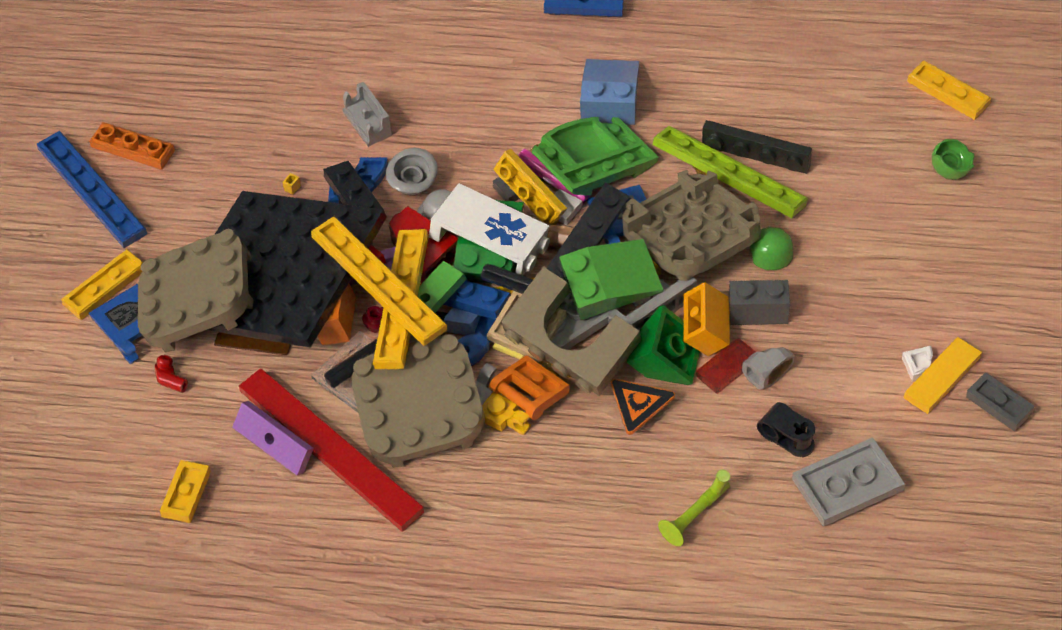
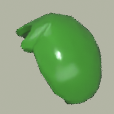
[932,139,975,180]
[750,227,793,270]

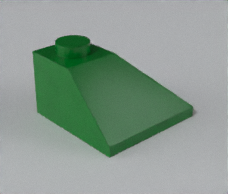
[626,305,700,385]

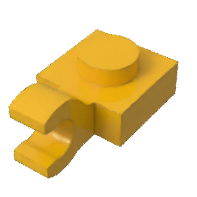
[482,392,531,435]

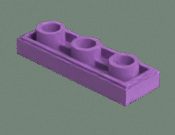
[232,401,314,475]

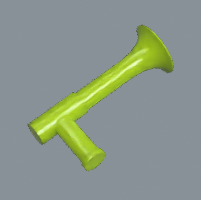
[658,469,730,546]

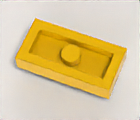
[160,460,211,523]

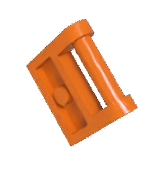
[489,355,569,420]

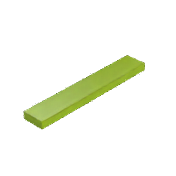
[652,126,808,218]

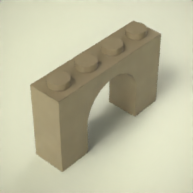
[501,267,641,396]

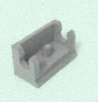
[342,82,392,147]

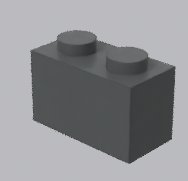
[728,280,790,325]

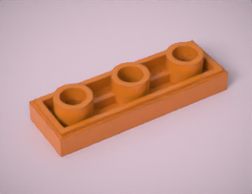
[89,122,175,170]

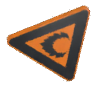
[611,379,675,435]

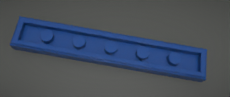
[37,131,147,248]

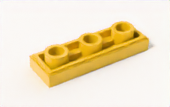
[493,149,567,225]

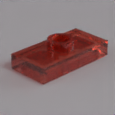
[696,337,756,394]

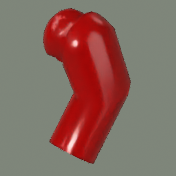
[154,355,188,393]

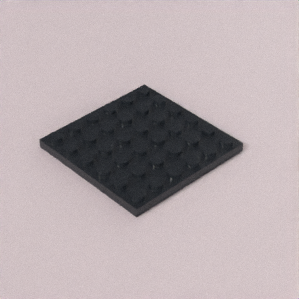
[207,191,387,348]

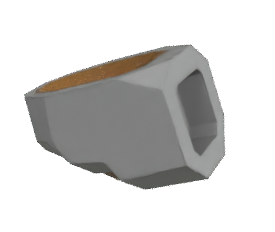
[742,347,795,389]

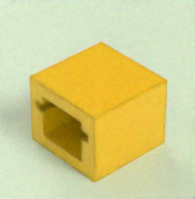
[282,173,301,195]

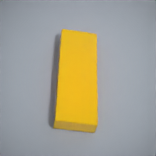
[907,60,991,120]
[61,249,143,320]
[904,336,982,414]

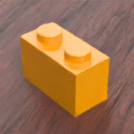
[684,282,730,356]

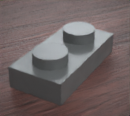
[966,372,1035,432]

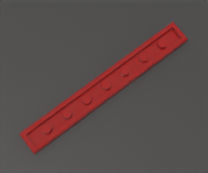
[239,368,424,532]

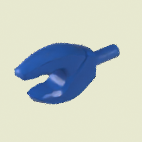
[458,333,492,366]

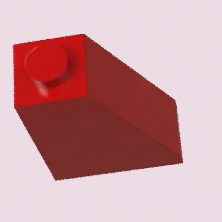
[389,206,458,285]

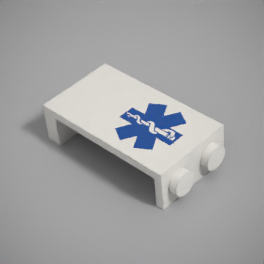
[429,183,550,276]

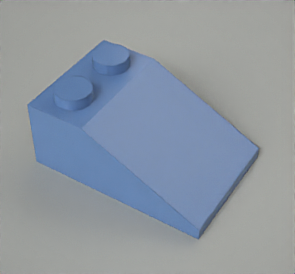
[580,59,639,125]

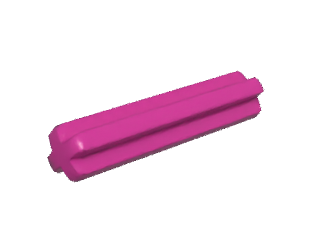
[518,148,590,204]

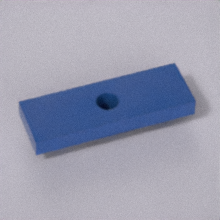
[544,0,624,17]

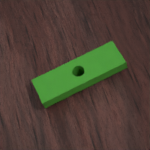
[411,261,466,336]

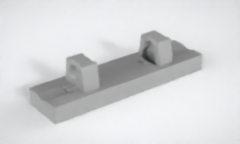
[608,277,697,330]

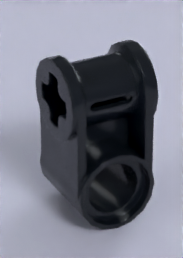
[756,402,815,457]

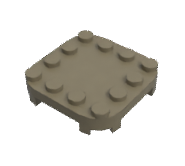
[622,170,761,281]
[138,229,254,352]
[352,335,485,468]

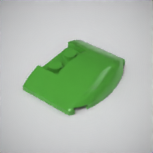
[532,117,659,195]

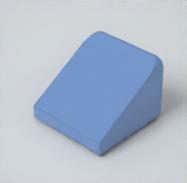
[444,308,481,335]

